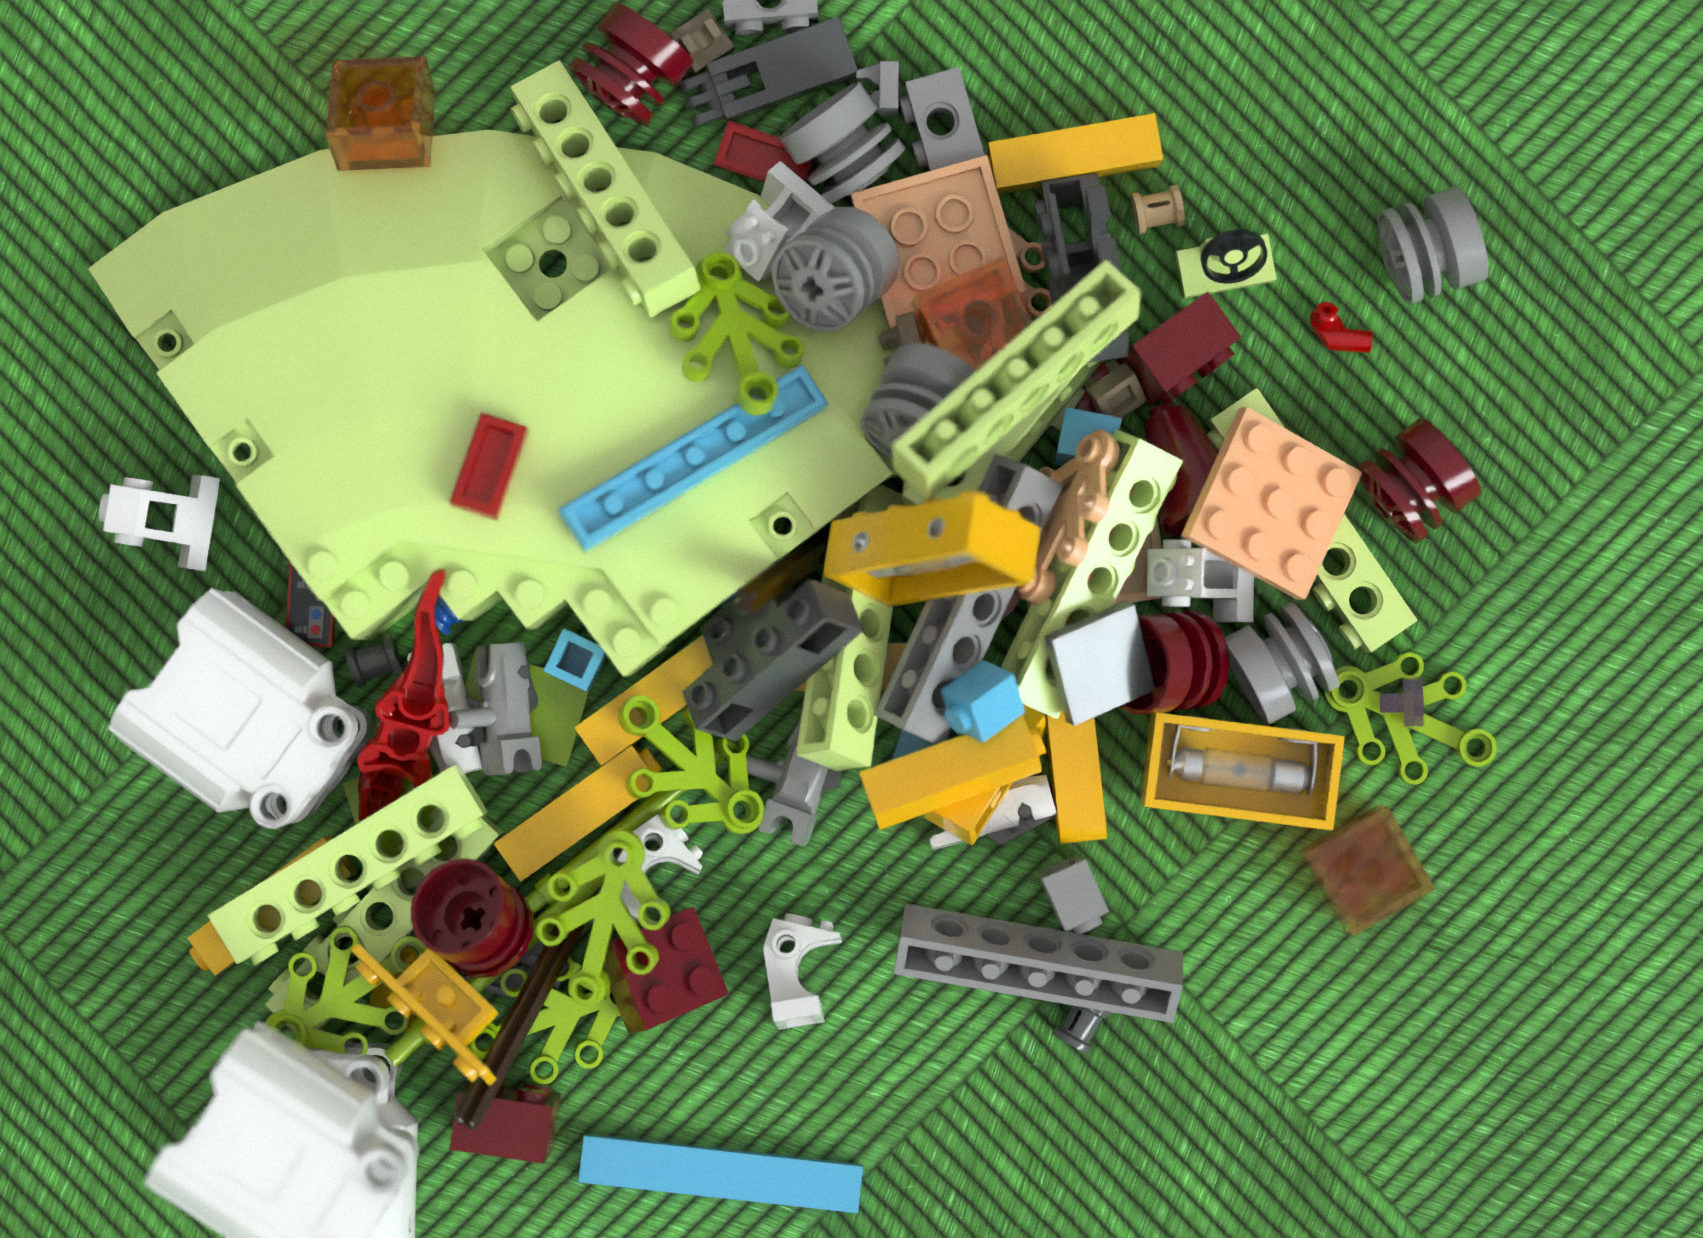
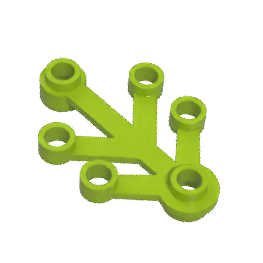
[669,252,804,416]
[1324,652,1497,785]
[618,696,764,834]
[536,829,670,1007]
[265,925,427,1055]
[466,956,621,1084]

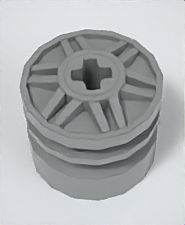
[779,81,905,204]
[1377,186,1489,306]
[772,207,899,332]
[861,343,976,459]
[1225,601,1339,726]

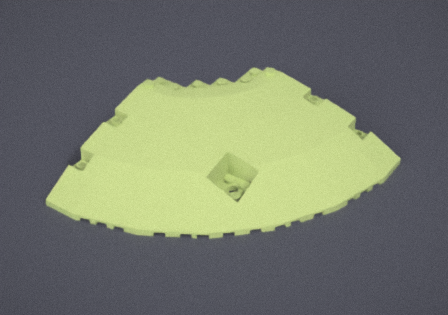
[88,130,983,676]

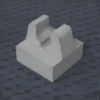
[856,61,899,116]

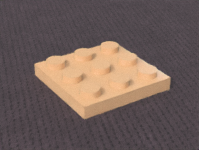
[850,155,1026,329]
[1181,407,1362,600]

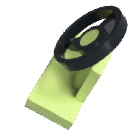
[1175,229,1277,299]

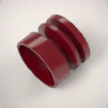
[567,2,694,127]
[1355,417,1482,544]
[1120,610,1230,715]
[410,858,534,978]

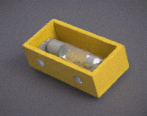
[824,491,1040,607]
[1140,713,1345,830]

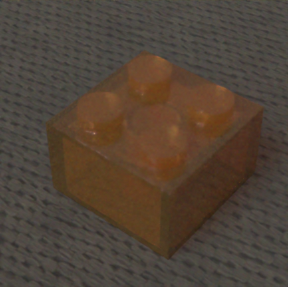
[326,56,436,171]
[911,256,1033,372]
[1298,804,1435,936]

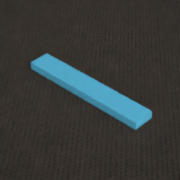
[558,365,829,553]
[578,1133,863,1213]

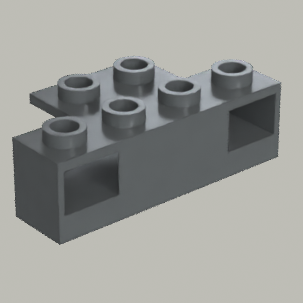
[1034,173,1129,363]
[683,579,864,741]

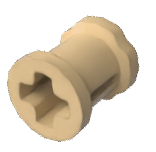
[1131,185,1185,235]

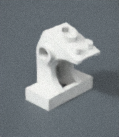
[724,161,835,282]
[99,475,220,571]
[1147,540,1254,623]
[598,814,703,926]
[763,914,842,1030]

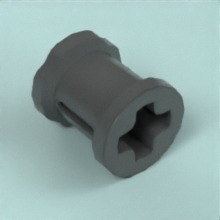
[345,633,404,688]
[1052,1005,1111,1054]

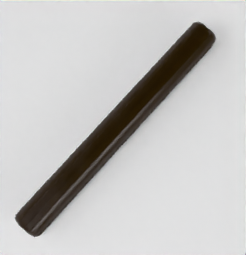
[734,525,830,614]
[454,924,584,1130]

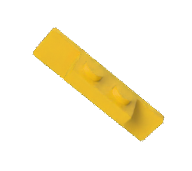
[351,943,499,1086]

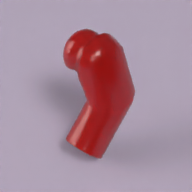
[1310,302,1372,353]

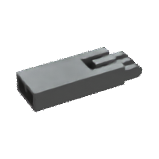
[679,16,858,128]

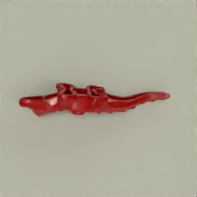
[357,569,450,822]

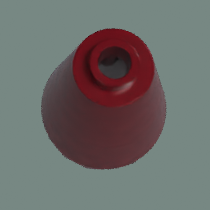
[1144,402,1219,538]

